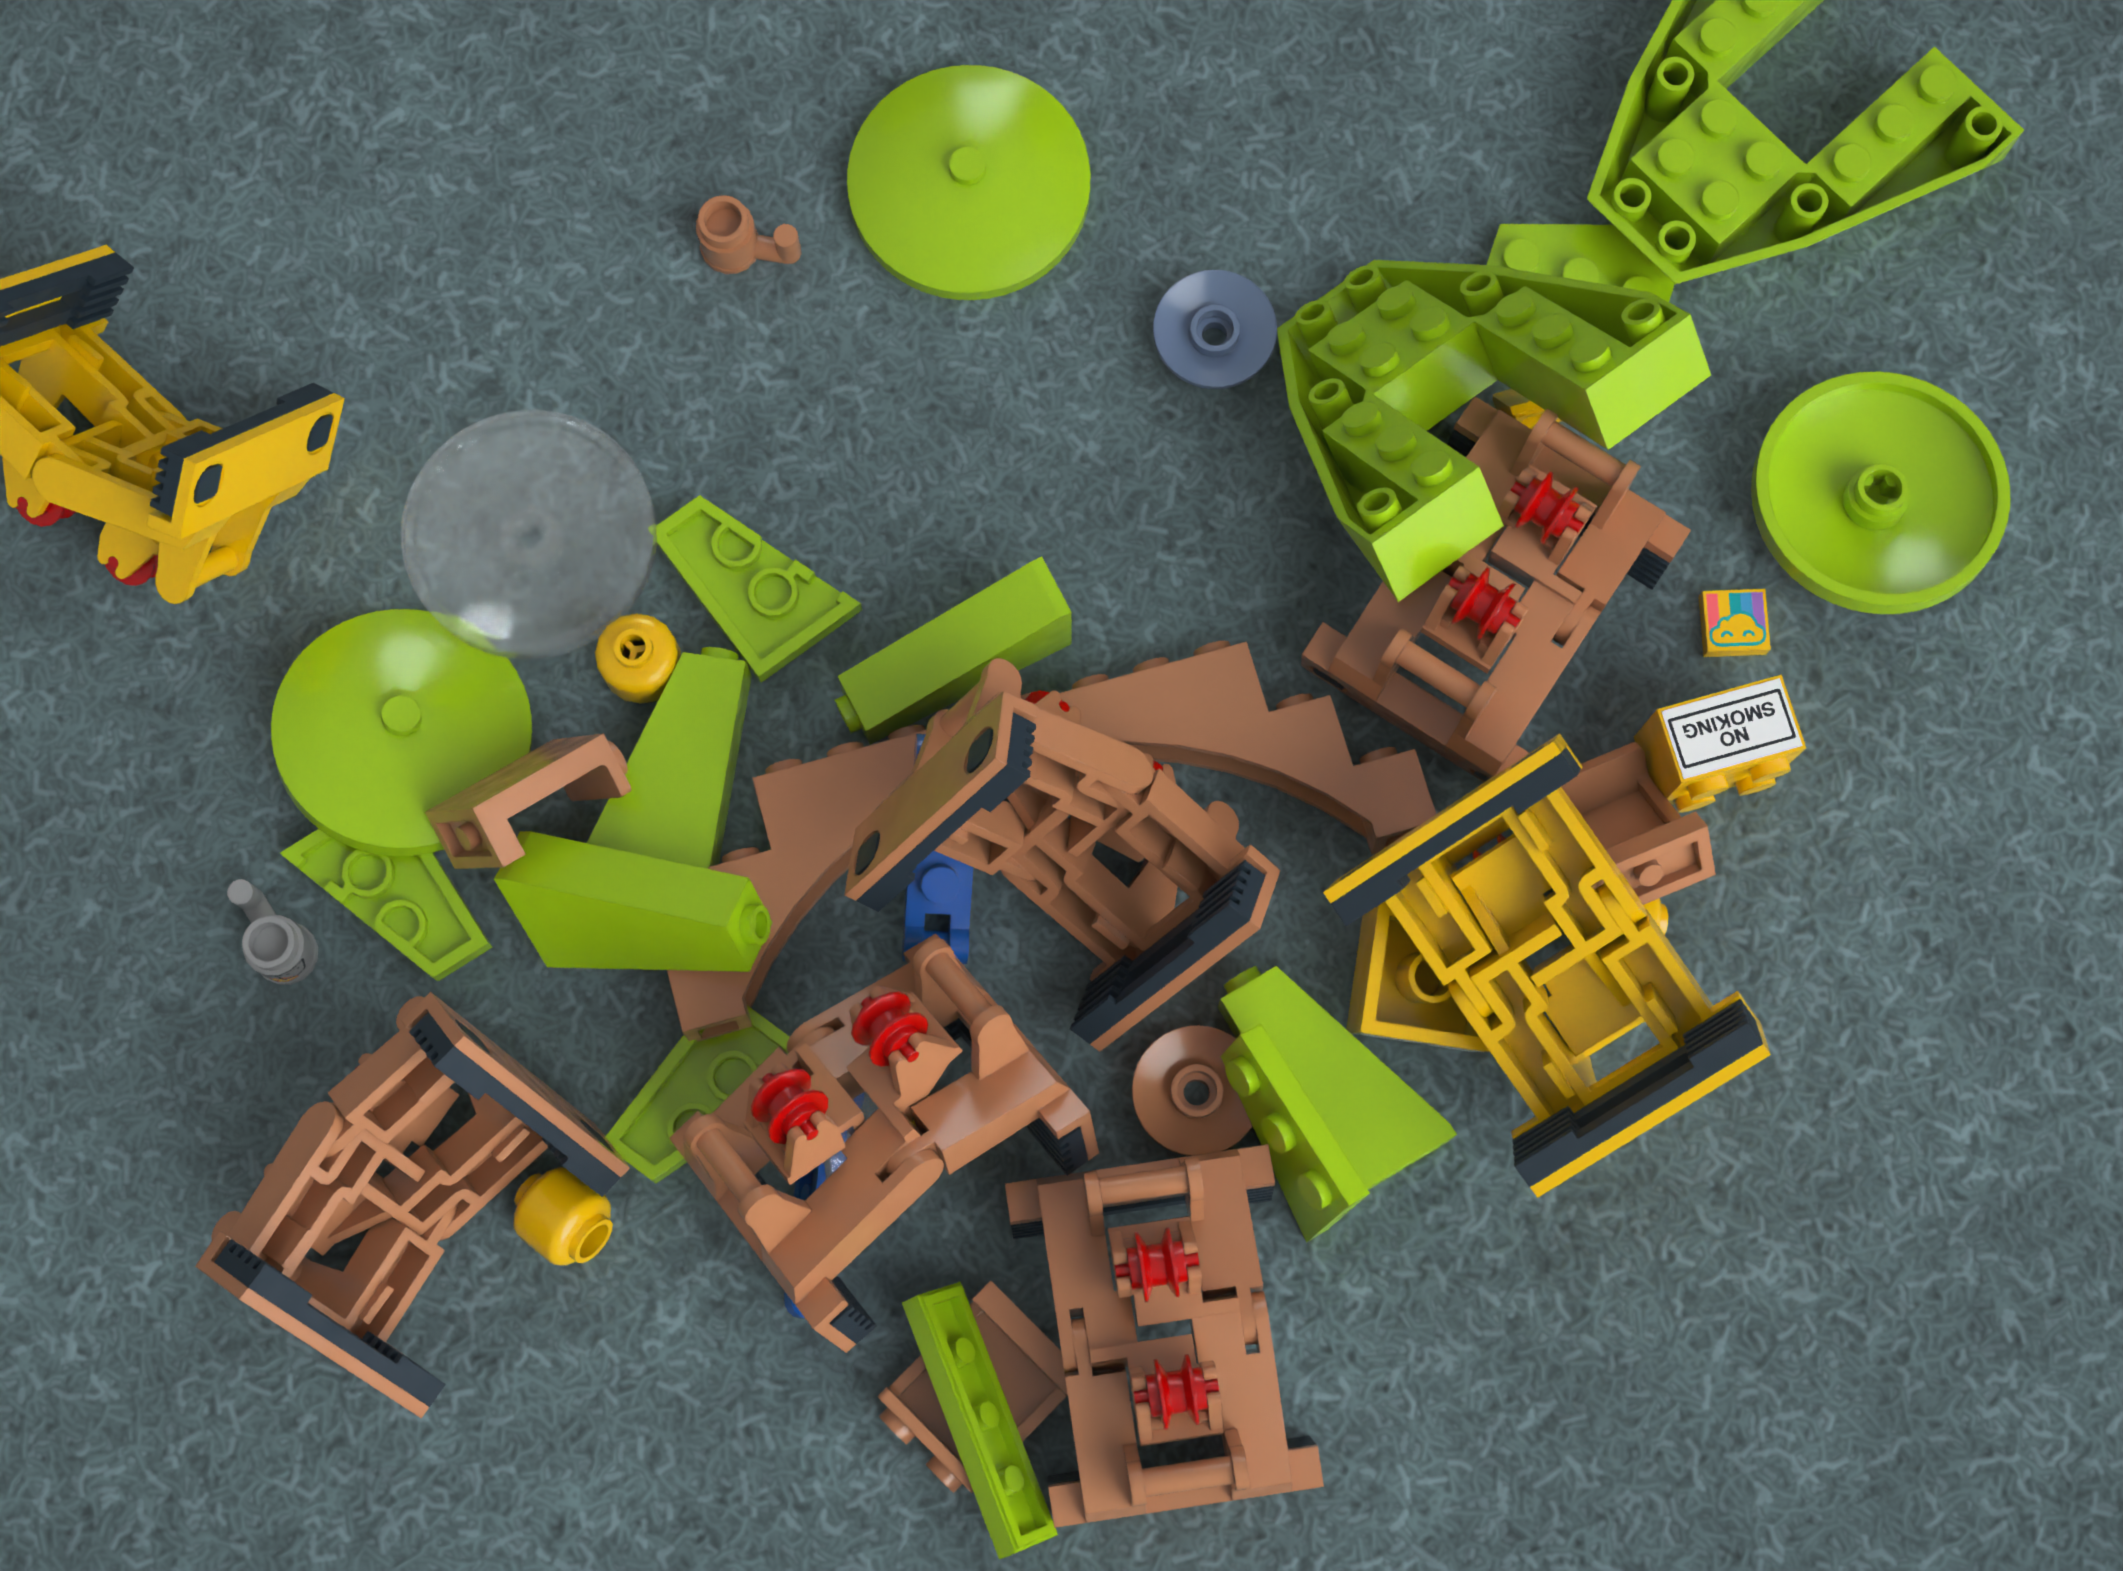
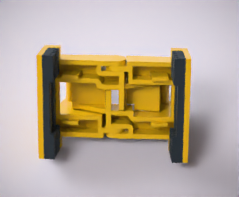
[1323,733,1771,1198]

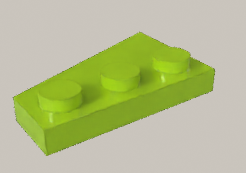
[1486,224,1675,302]
[605,1005,790,1184]

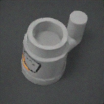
[227,879,318,985]

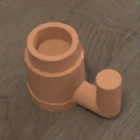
[696,196,802,274]

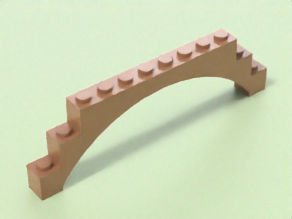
[667,641,1436,1042]

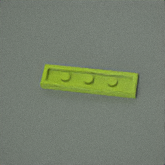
[902,1282,1058,1560]

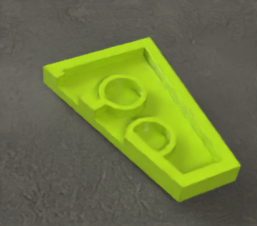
[649,495,863,683]
[280,829,493,982]
[1220,1023,1370,1243]

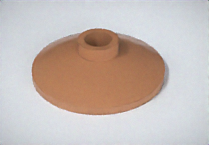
[1132,1025,1252,1156]

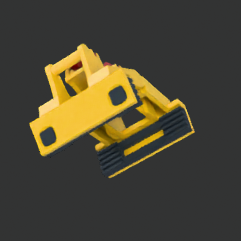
[0,245,345,604]

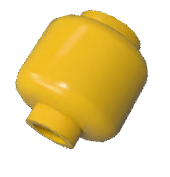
[595,613,681,704]
[513,1167,613,1266]

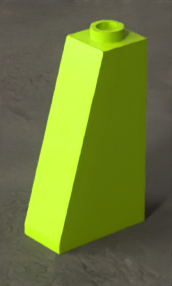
[834,556,1072,745]
[587,647,752,869]
[494,831,773,972]
[1218,966,1457,1190]

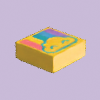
[1698,589,1771,657]

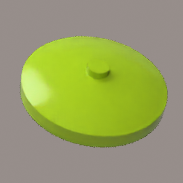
[847,65,1091,300]
[1751,371,2010,614]
[271,609,532,856]

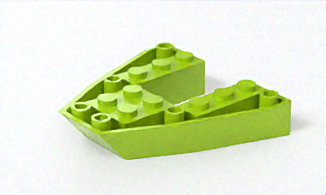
[1587,0,2024,284]
[1277,260,1711,602]

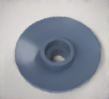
[1153,270,1277,389]

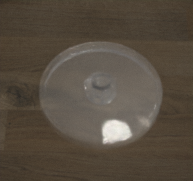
[401,410,657,659]

